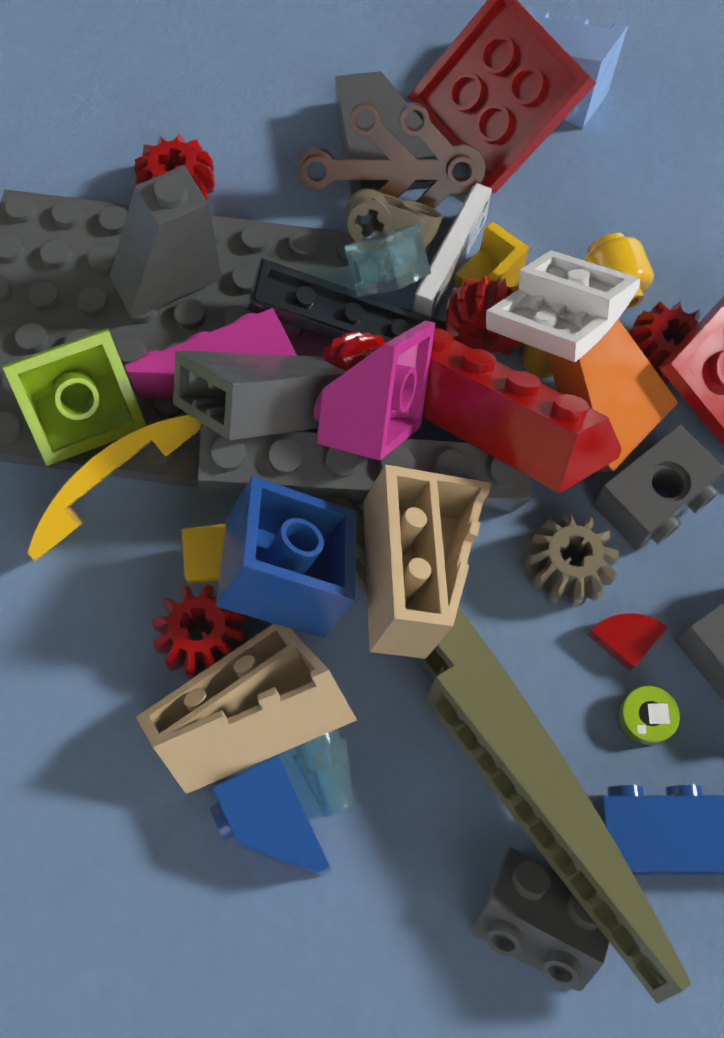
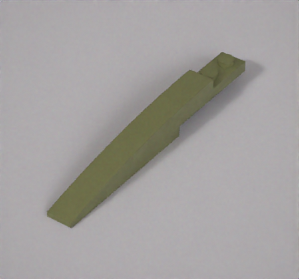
[320,497,691,1004]

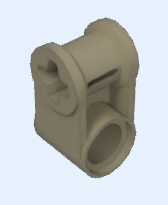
[346,189,443,264]

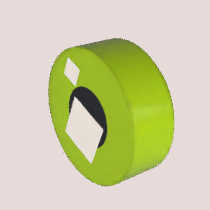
[619,686,680,746]

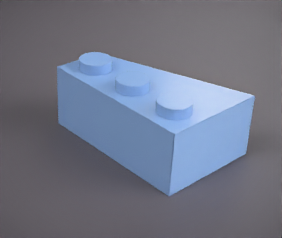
[526,8,628,129]

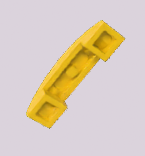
[27,415,204,561]

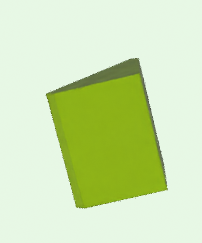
[3,328,147,466]

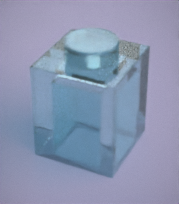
[344,223,431,297]

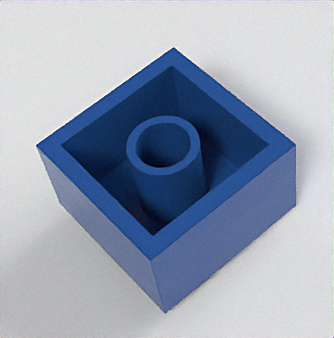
[216,476,356,638]

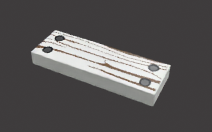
[413,183,492,318]

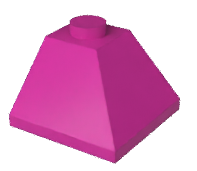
[314,321,435,460]

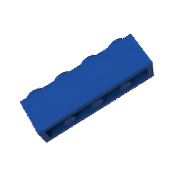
[592,785,724,875]

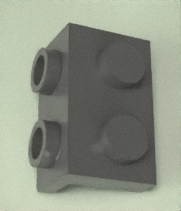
[471,847,609,991]

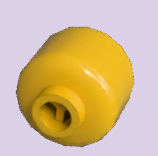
[583,233,654,310]

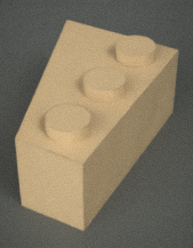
[363,464,491,659]
[136,624,357,794]

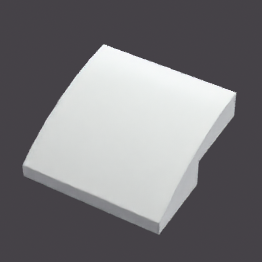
[486,250,640,362]

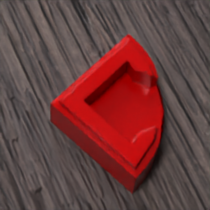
[587,613,668,671]

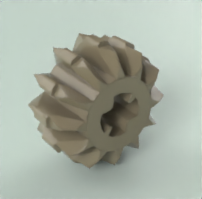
[524,512,619,608]

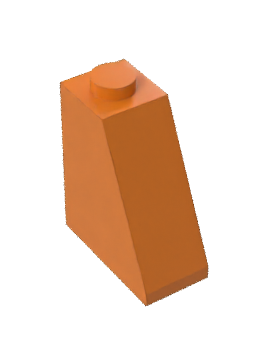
[547,319,678,472]

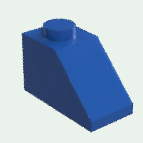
[210,755,331,877]

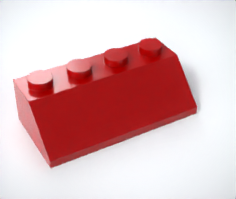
[422,328,622,493]

